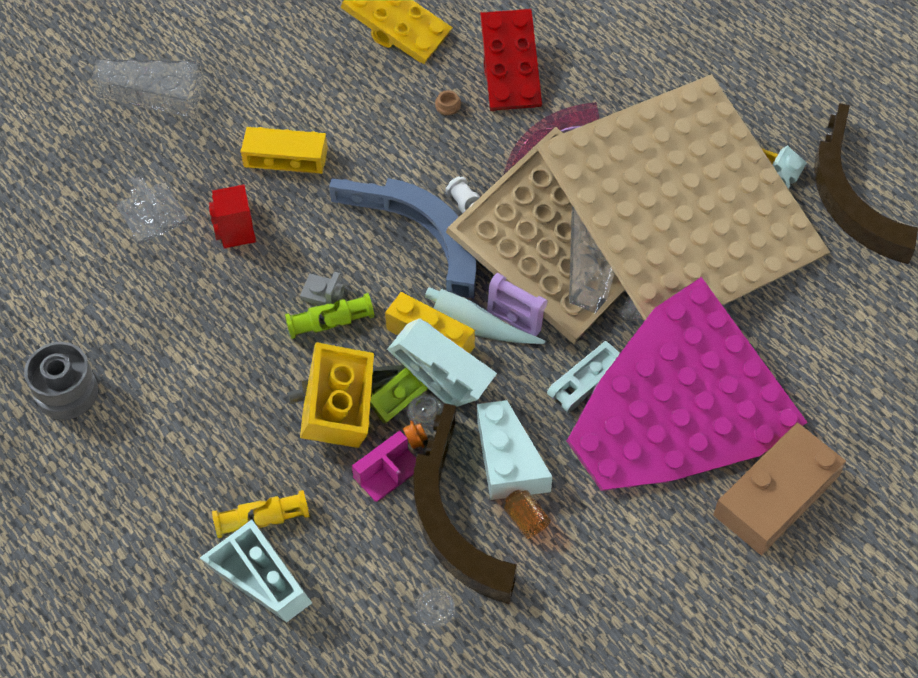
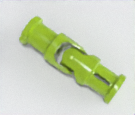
[285,293,374,339]

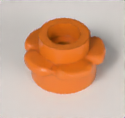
[403,421,428,450]

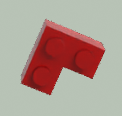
[209,184,256,249]

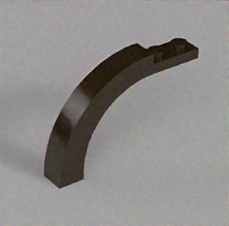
[814,103,918,264]
[413,403,517,604]

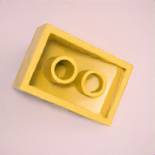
[300,342,374,448]

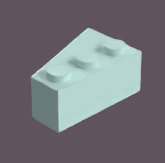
[477,400,552,500]

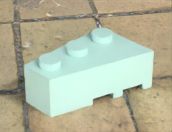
[387,318,497,407]
[200,520,312,623]

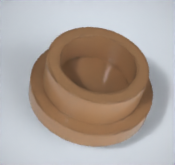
[435,90,461,115]

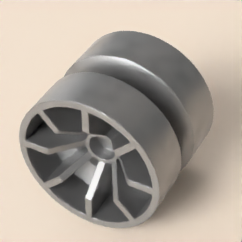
[24,342,98,420]

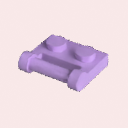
[487,273,548,336]

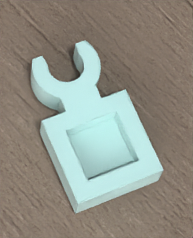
[772,146,807,189]

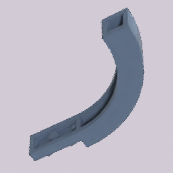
[329,178,476,299]

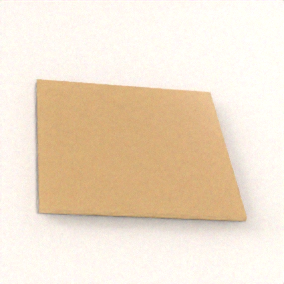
[536,74,830,320]

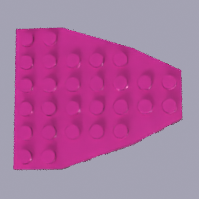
[566,277,808,491]

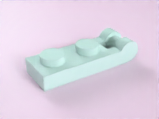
[547,341,620,413]

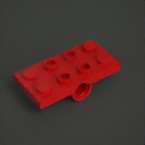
[480,9,542,111]

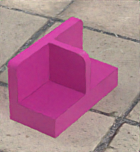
[352,430,416,502]

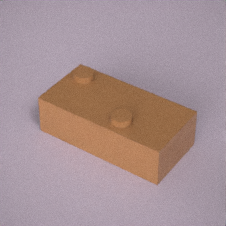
[713,422,846,556]

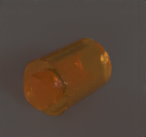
[504,490,551,539]

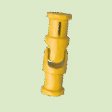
[212,490,309,538]

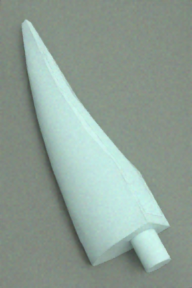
[425,287,545,344]

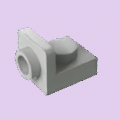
[300,272,345,306]

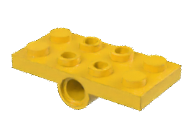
[340,0,453,64]

